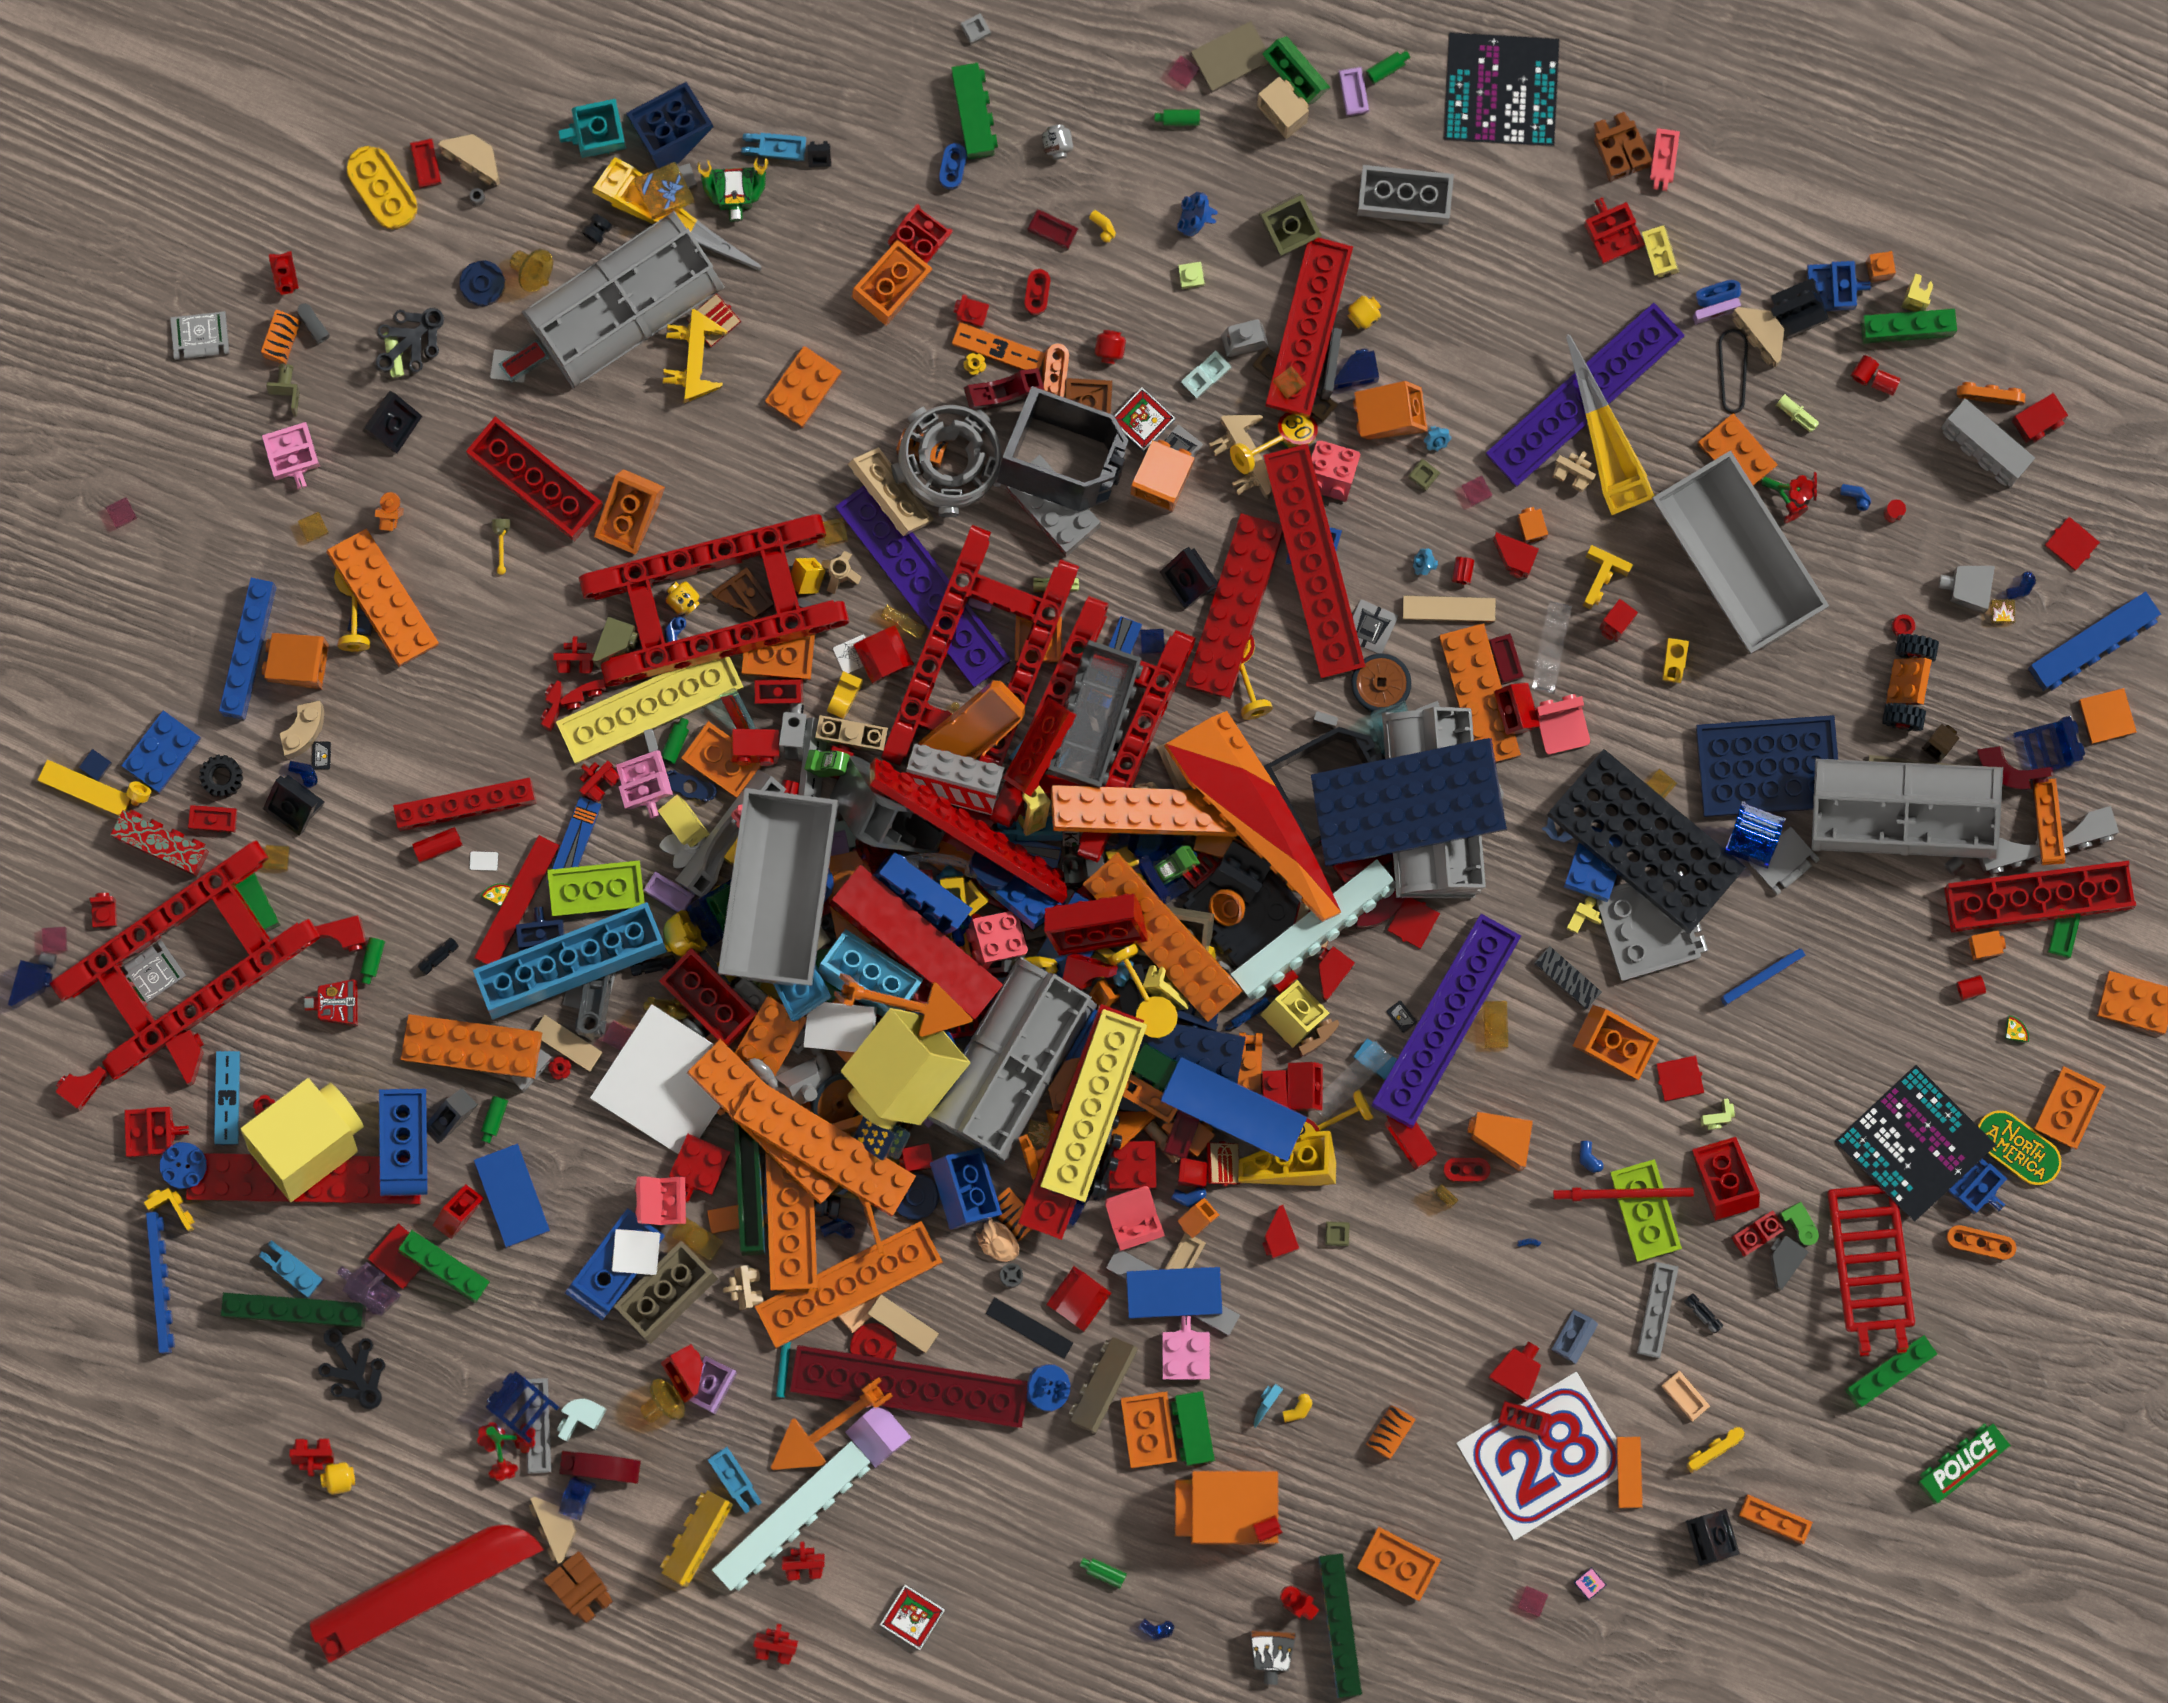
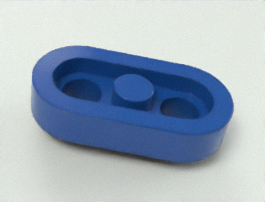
[939,143,967,190]
[1696,280,1742,308]

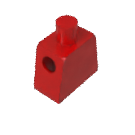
[1488,1341,1541,1401]

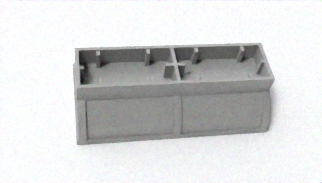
[522,211,725,388]
[1652,450,1829,654]
[1382,707,1486,899]
[1811,759,2003,860]
[718,788,838,986]
[927,957,1097,1165]

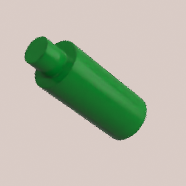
[1366,50,1410,84]
[1155,109,1200,126]
[661,717,689,764]
[360,937,386,985]
[481,1096,508,1144]
[1080,1558,1127,1589]

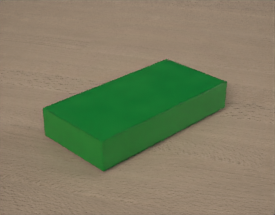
[2047,909,2081,958]

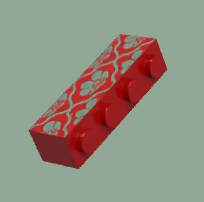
[110,809,209,877]

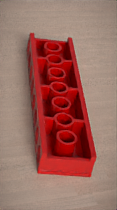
[1944,860,2137,933]
[828,865,1003,1020]

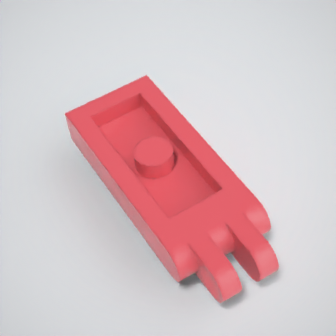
[1650,128,1680,191]

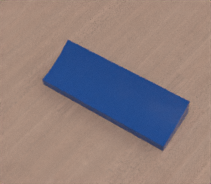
[1160,1056,1307,1162]

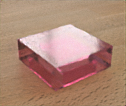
[1168,56,1199,88]
[1461,476,1493,507]
[106,497,137,529]
[42,927,68,952]
[602,1020,634,1051]
[1517,1586,1548,1617]

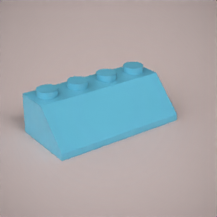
[818,929,923,1017]

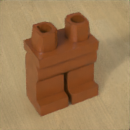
[1593,112,1652,182]
[543,1551,613,1624]

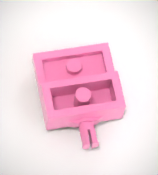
[262,422,320,489]
[616,750,673,819]
[1162,1316,1210,1380]

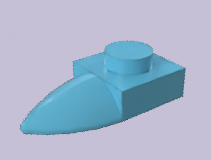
[1254,1384,1283,1428]

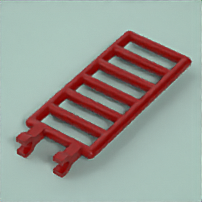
[1827,1185,1915,1357]

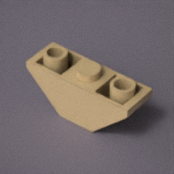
[439,134,500,186]
[1732,307,1784,368]
[815,715,888,751]
[529,1497,577,1564]

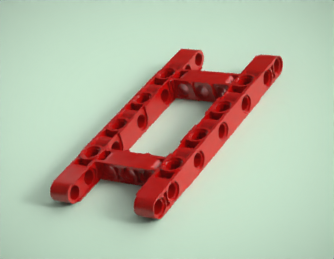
[579,514,850,686]
[881,525,1080,767]
[990,596,1196,863]
[50,840,321,1080]

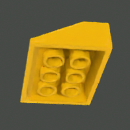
[660,1490,734,1587]

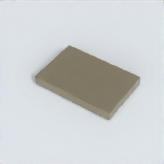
[1191,21,1269,92]

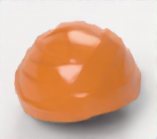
[1209,889,1245,926]

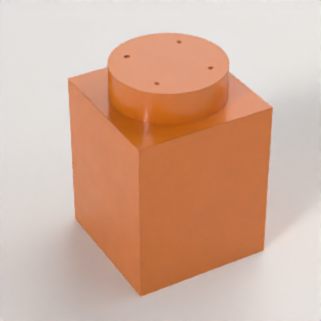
[1175,1471,1278,1545]

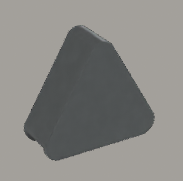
[830,756,946,855]

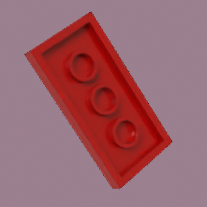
[1003,697,1076,796]

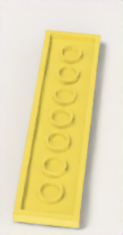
[556,656,744,765]
[1040,1009,1147,1202]

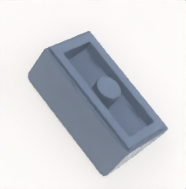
[1551,1309,1598,1364]

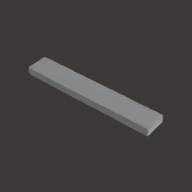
[1106,1248,1240,1336]

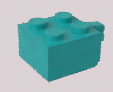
[558,99,626,158]

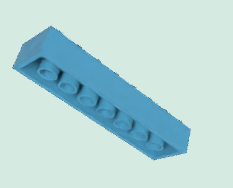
[473,902,667,1020]

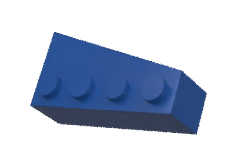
[873,852,973,935]

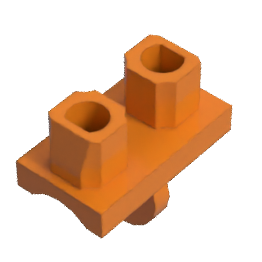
[375,492,404,531]

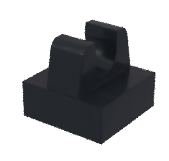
[807,141,831,167]

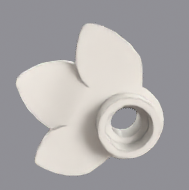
[659,831,705,868]

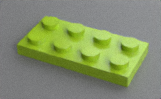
[547,860,644,917]
[1610,1159,1682,1262]

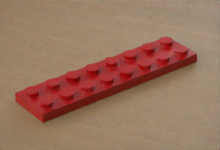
[1265,237,1353,418]
[1186,513,1283,699]

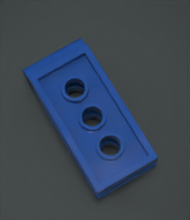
[379,1089,428,1196]
[565,1208,665,1321]

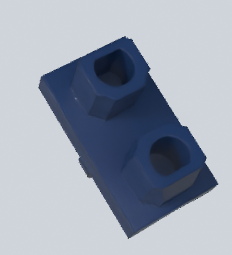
[1177,1002,1218,1031]

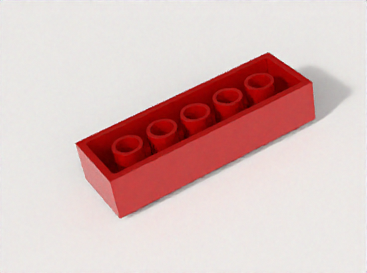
[466,417,604,542]

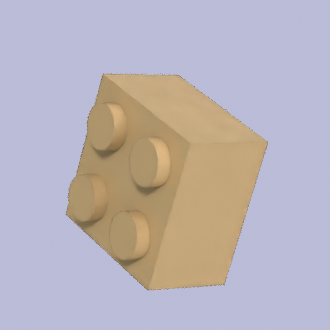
[1257,76,1309,139]

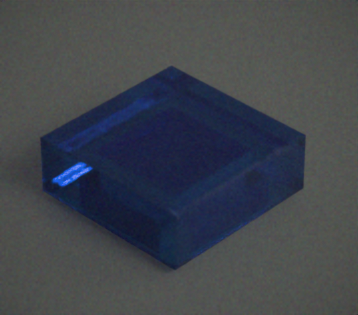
[1140,629,1165,654]

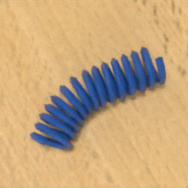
[1517,1238,1541,1247]

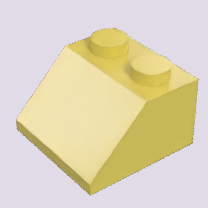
[1261,980,1329,1048]

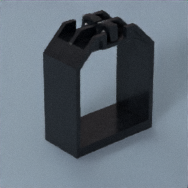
[997,386,1128,512]
[1263,727,1385,850]

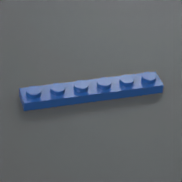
[146,1212,175,1354]

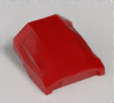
[888,204,953,264]
[853,625,914,685]
[1046,1266,1112,1332]

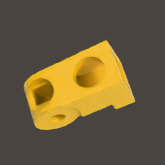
[1662,638,1689,683]
[827,671,863,719]

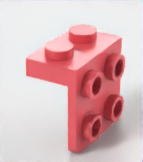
[1312,440,1360,502]
[1536,694,1590,755]
[966,911,1028,970]
[635,1176,686,1226]
[1105,1186,1165,1251]

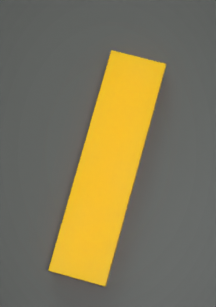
[38,759,131,816]

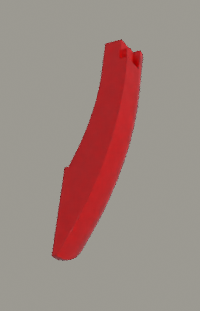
[310,1525,544,1663]

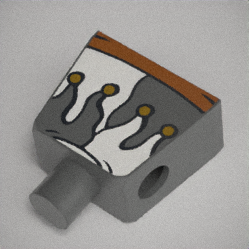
[1250,1631,1296,1685]

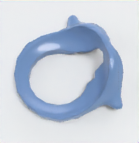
[1542,817,1573,842]

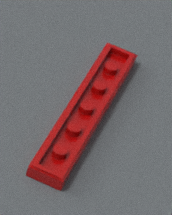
[474,835,560,965]

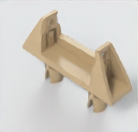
[1209,415,1273,500]

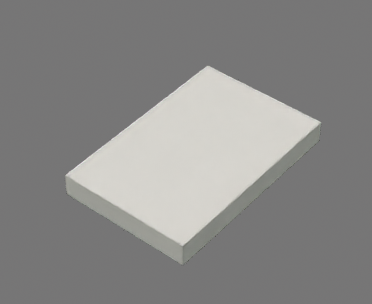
[804,1002,877,1052]

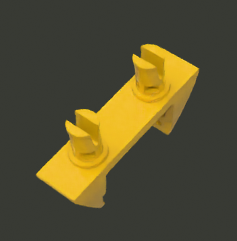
[662,309,727,403]

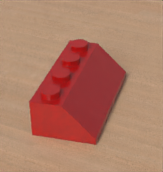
[1044,894,1148,956]
[659,948,757,1046]

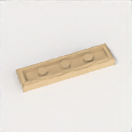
[1403,596,1496,622]

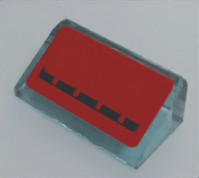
[499,339,549,383]
[720,688,757,729]

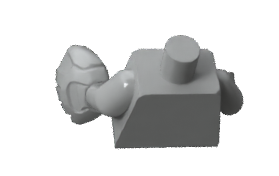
[745,1048,832,1105]

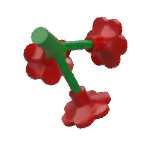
[1761,472,1817,524]
[477,1422,535,1481]

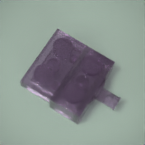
[336,1262,401,1316]

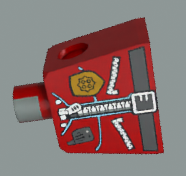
[304,980,358,1026]

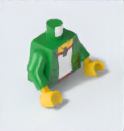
[697,157,768,222]

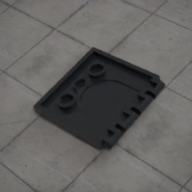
[1182,869,1299,969]

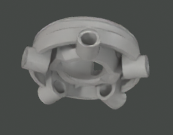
[891,405,1001,517]

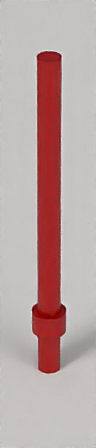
[1553,1187,1694,1202]

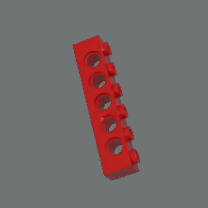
[393,777,537,832]

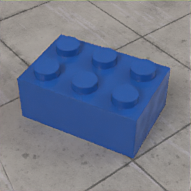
[930,1148,1002,1230]

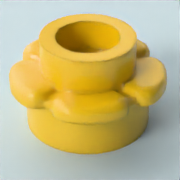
[963,353,986,375]

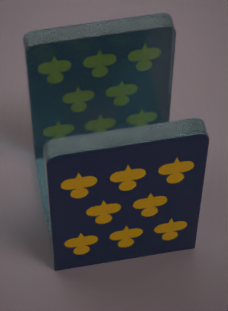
[853,1116,911,1160]

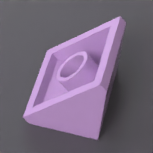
[689,1356,737,1414]
[845,1406,911,1468]

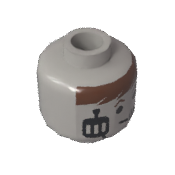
[1042,125,1073,159]

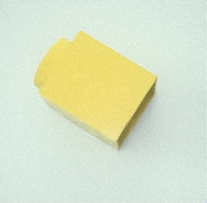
[841,1008,971,1129]
[240,1078,364,1203]

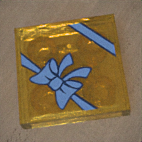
[633,162,694,220]

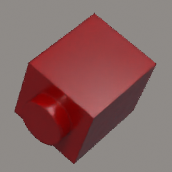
[899,1143,933,1173]

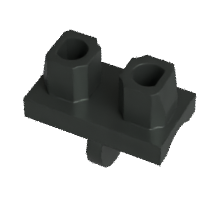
[1061,843,1088,888]

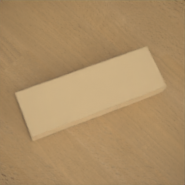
[534,1014,603,1072]
[867,1294,939,1353]

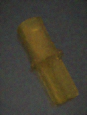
[881,604,926,638]

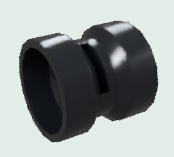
[581,213,613,245]
[815,1196,841,1220]

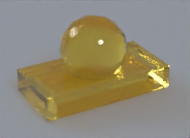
[1483,1001,1508,1048]
[671,1217,723,1261]

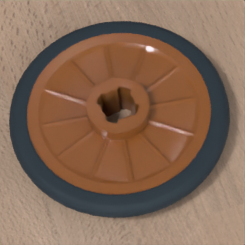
[1351,653,1411,713]
[811,1073,859,1124]

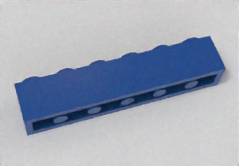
[219,577,277,720]
[2028,592,2161,691]

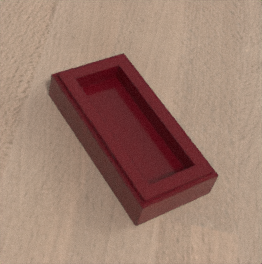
[1027,209,1078,250]
[1489,633,1524,684]
[1163,1110,1200,1159]

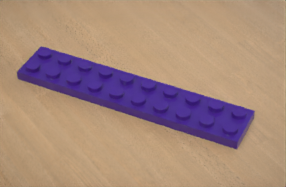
[1486,303,1685,488]
[835,486,1011,688]
[1371,914,1521,1129]

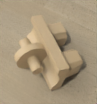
[1553,452,1596,492]
[723,1265,763,1310]

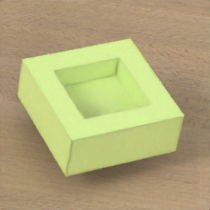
[1178,262,1205,289]

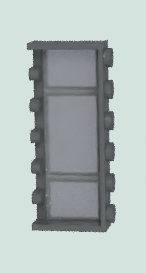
[1044,640,1143,788]

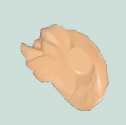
[976,1219,1020,1262]

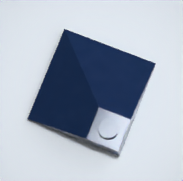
[626,82,714,173]

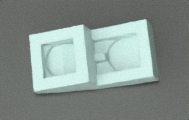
[1181,350,1232,398]

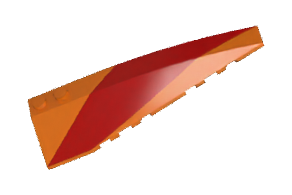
[1164,711,1341,922]

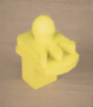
[1566,896,1602,934]

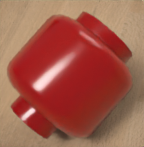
[1095,330,1126,364]

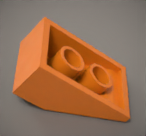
[852,240,933,326]
[594,469,665,555]
[1572,1005,1659,1080]

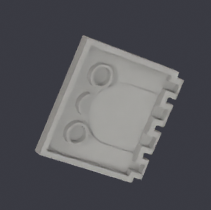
[1595,871,1708,982]

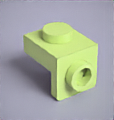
[1700,1099,1735,1130]

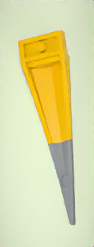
[592,157,762,271]
[1566,334,1654,515]

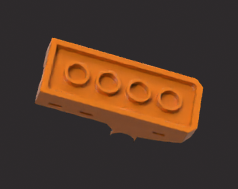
[917,680,1025,759]

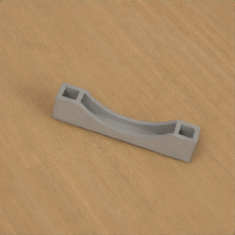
[675,770,786,900]
[1978,806,2119,875]

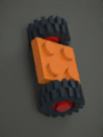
[1882,634,1939,731]

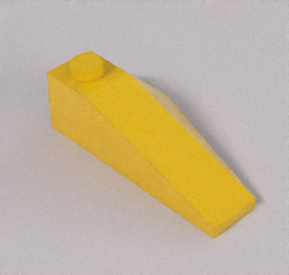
[1238,1131,1336,1186]

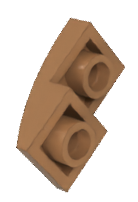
[1298,1019,1339,1057]

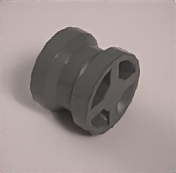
[1000,1263,1023,1288]

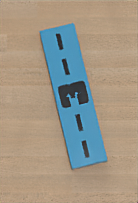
[214,1051,240,1145]

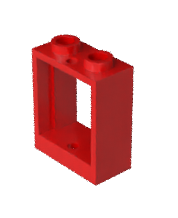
[1385,1116,1438,1171]

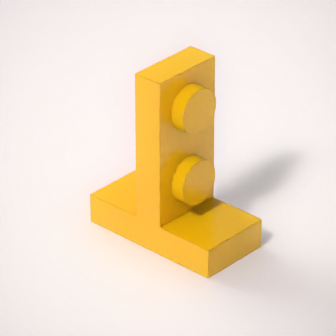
[1583,545,1633,609]

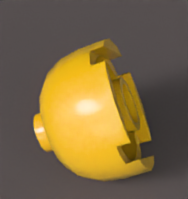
[663,910,707,957]

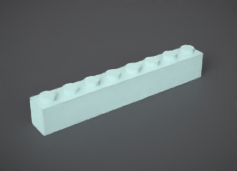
[1231,860,1396,1001]
[712,1441,871,1591]

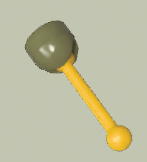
[492,519,510,575]

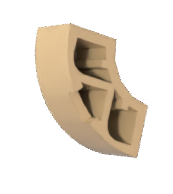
[280,701,324,760]

